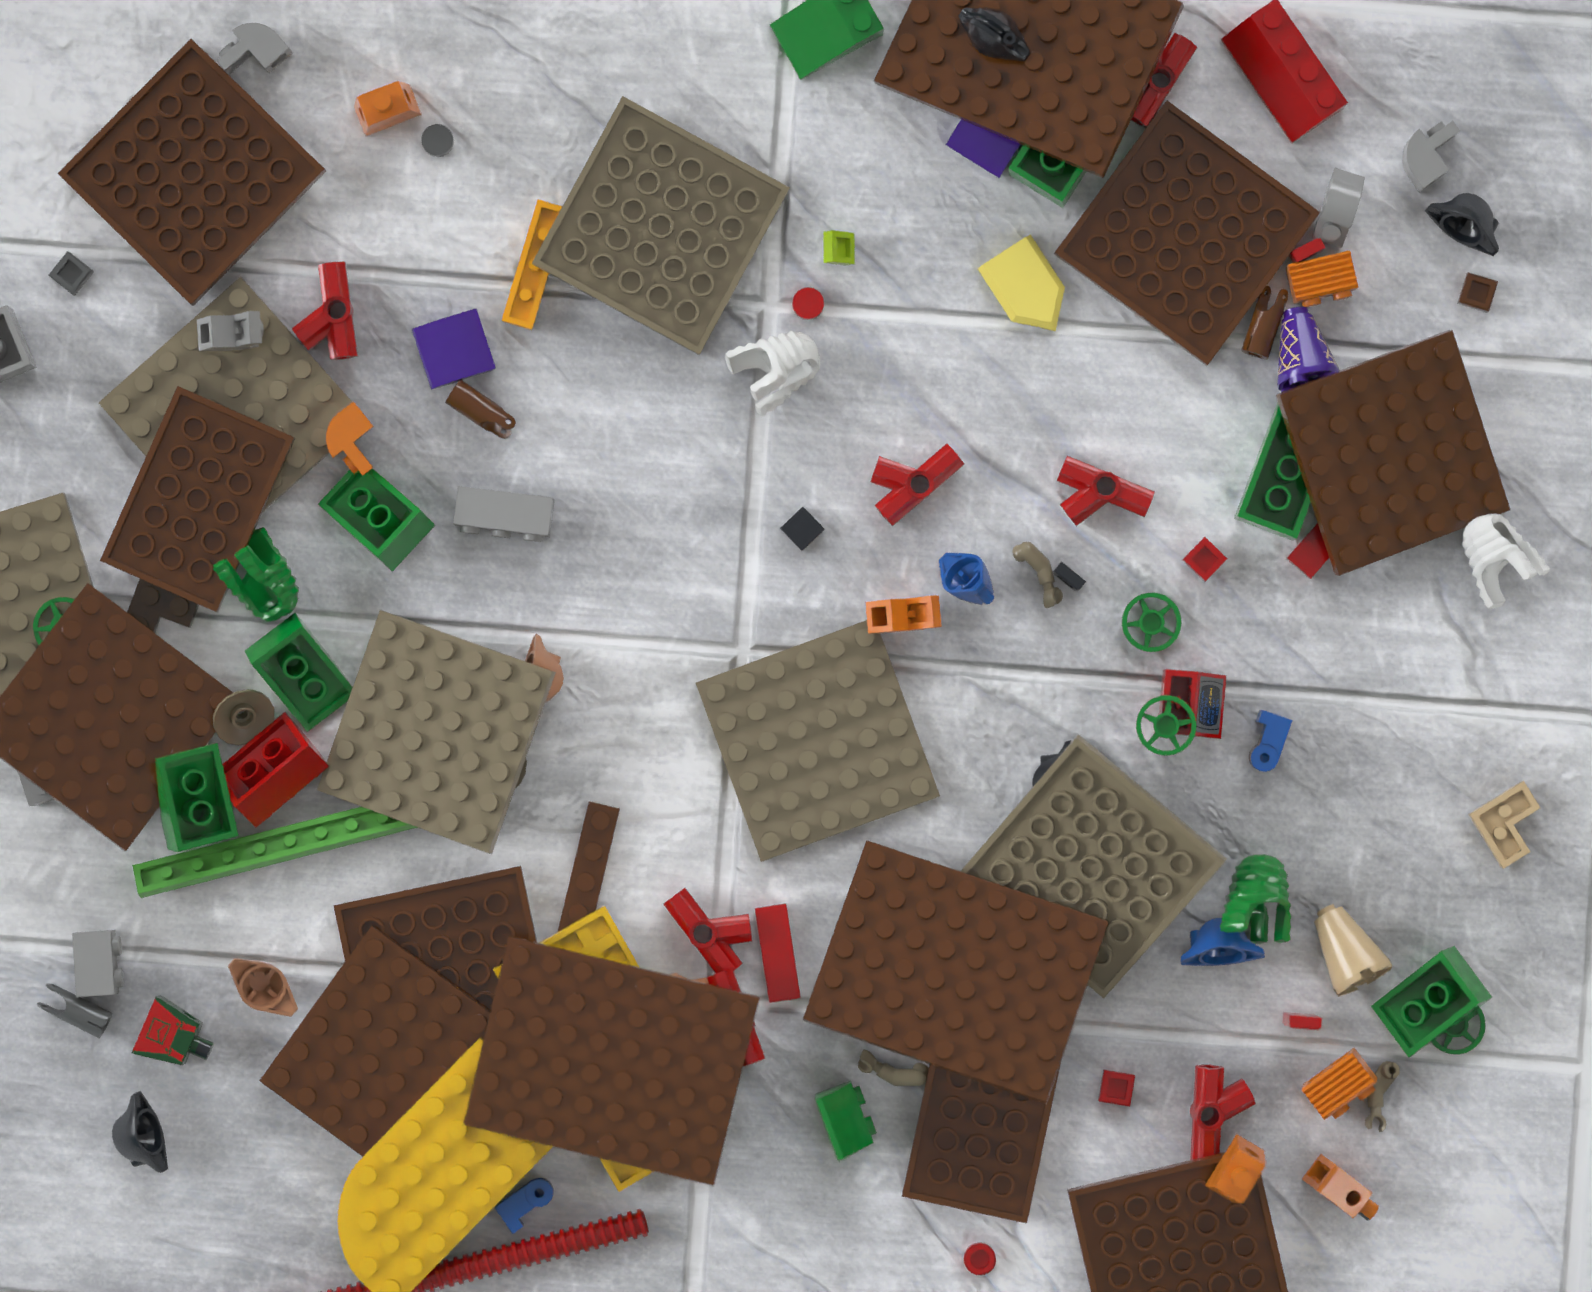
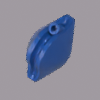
[939,553,995,605]
[1181,918,1265,966]

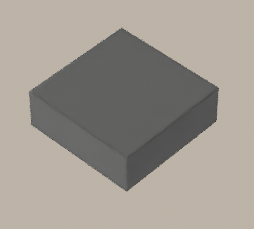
[48,251,94,296]

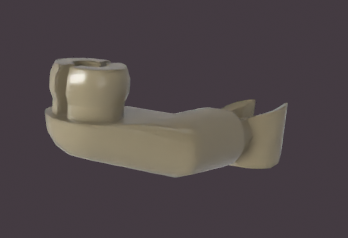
[1013,542,1063,608]
[858,1049,929,1086]
[1365,1061,1400,1132]

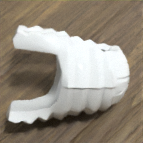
[725,330,820,417]
[1462,514,1550,609]

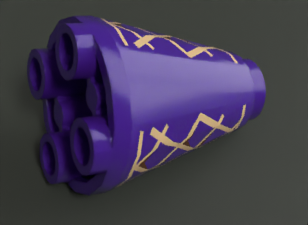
[1277,306,1340,392]

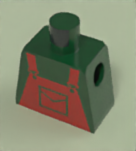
[131,995,214,1065]

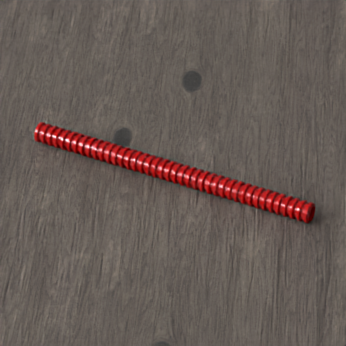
[320,1208,649,1292]

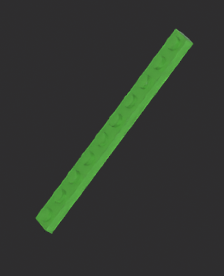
[132,807,418,898]

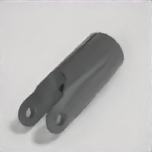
[37,983,112,1038]

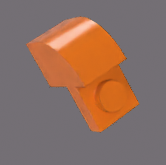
[326,401,374,475]
[865,595,942,634]

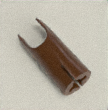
[1241,286,1288,360]
[445,380,516,439]

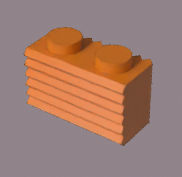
[1285,250,1358,307]
[1302,1047,1378,1120]

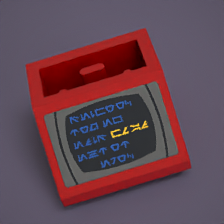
[1159,669,1227,739]

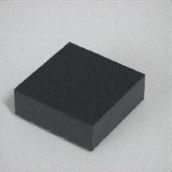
[780,507,825,551]
[1053,561,1086,592]

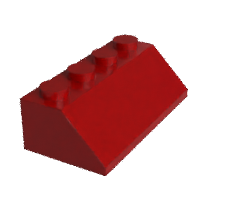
[1221,0,1348,144]

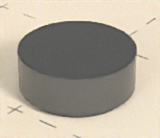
[421,124,454,157]

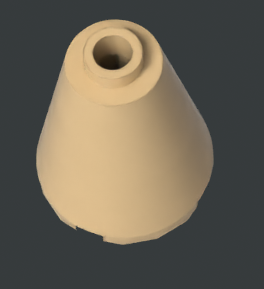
[1314,904,1393,997]

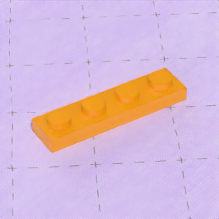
[501,199,562,330]

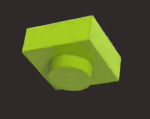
[823,230,855,265]

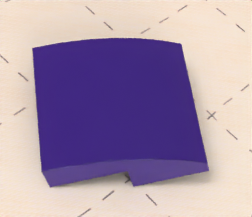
[946,120,1021,178]
[412,309,496,390]

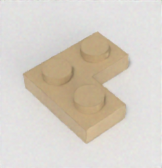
[1468,781,1541,869]

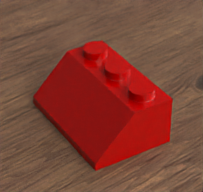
[222,712,329,828]

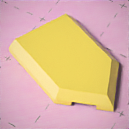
[977,234,1065,331]

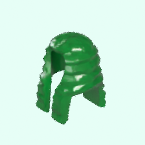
[213,527,299,622]
[1220,854,1291,944]

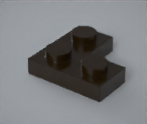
[127,579,199,633]

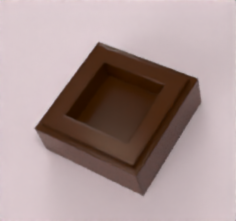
[1457,272,1498,313]

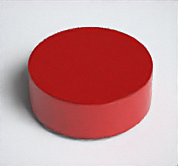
[792,287,824,320]
[964,1242,996,1275]

